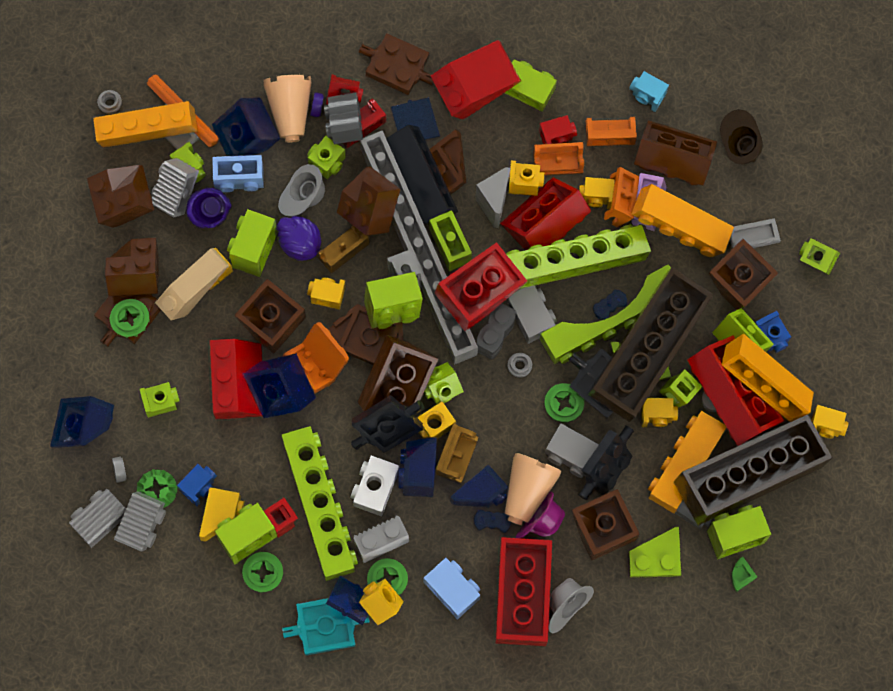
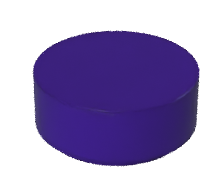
[310,92,324,118]

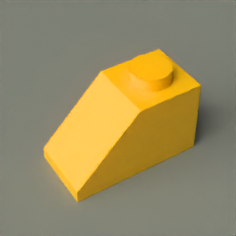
[199,488,244,542]

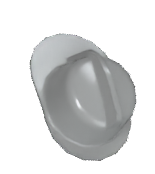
[278,164,325,217]
[548,578,594,633]

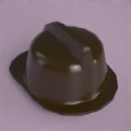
[720,109,763,165]

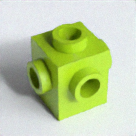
[307,136,346,179]
[424,362,464,404]

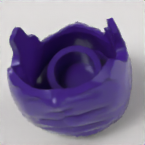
[186,188,232,229]
[276,216,321,261]

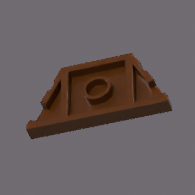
[328,304,403,365]

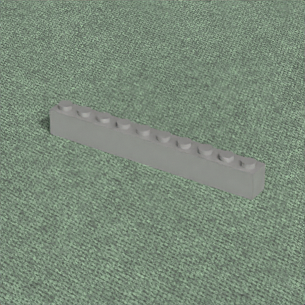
[360,131,478,365]

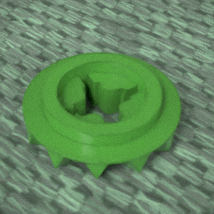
[110,299,150,338]
[544,383,584,423]
[137,469,177,508]
[242,552,283,593]
[367,558,408,595]

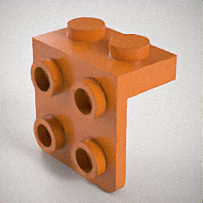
[281,322,349,396]

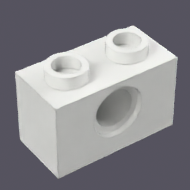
[351,456,399,516]

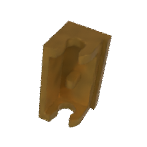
[316,225,369,274]
[436,424,479,483]

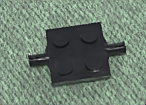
[569,348,613,419]
[351,395,424,453]
[578,425,634,500]

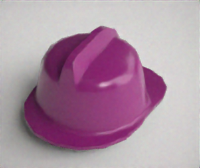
[516,491,565,538]

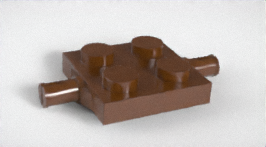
[359,33,434,95]
[94,281,161,347]

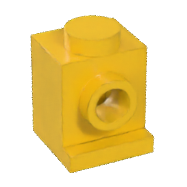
[509,160,545,196]
[579,177,615,209]
[307,278,346,310]
[642,398,678,427]
[811,405,848,439]

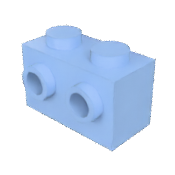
[213,155,264,192]
[423,558,480,619]

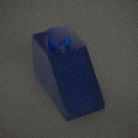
[450,465,508,508]

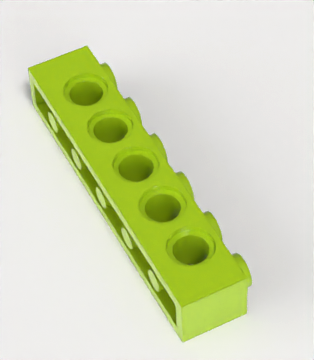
[506,224,651,289]
[282,426,358,581]

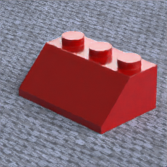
[500,177,591,250]
[210,339,265,419]

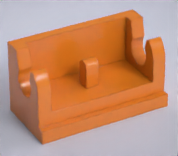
[585,117,637,146]
[533,142,584,175]
[604,167,639,227]

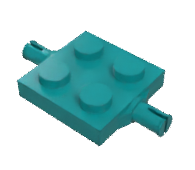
[282,595,370,656]

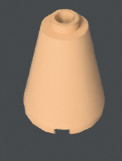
[263,75,312,143]
[505,453,561,526]

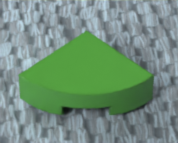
[732,557,757,592]

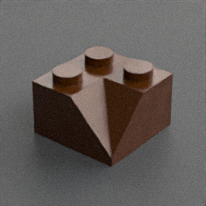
[87,165,154,228]
[336,167,400,236]
[105,238,159,296]
[709,239,778,310]
[235,279,306,354]
[572,489,640,561]

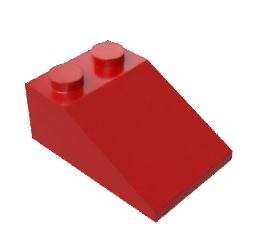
[431,40,521,120]
[434,242,527,331]

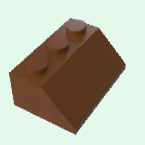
[634,120,717,186]
[358,335,438,411]

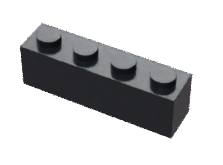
[386,125,458,225]

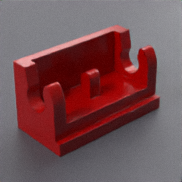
[343,98,386,148]

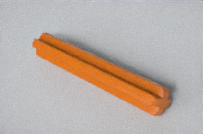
[147,75,219,148]

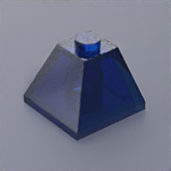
[50,396,114,448]

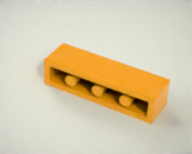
[93,101,198,147]
[631,184,734,257]
[722,333,814,422]
[648,411,727,514]

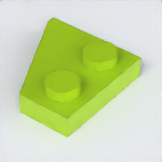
[629,527,681,577]

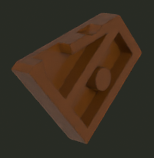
[430,129,466,195]

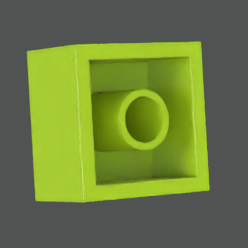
[227,209,277,277]
[364,272,423,329]
[215,503,277,565]
[707,505,771,560]

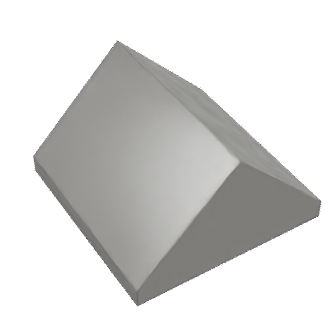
[475,167,511,228]

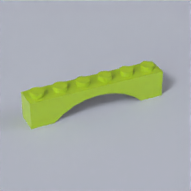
[540,264,671,364]

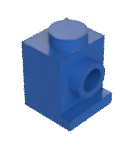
[755,311,791,353]
[177,464,217,507]

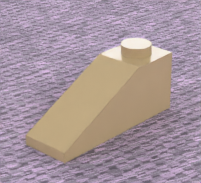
[155,248,229,320]

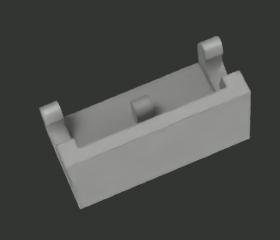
[387,250,421,290]

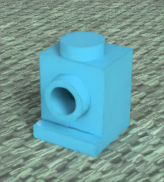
[629,71,669,112]

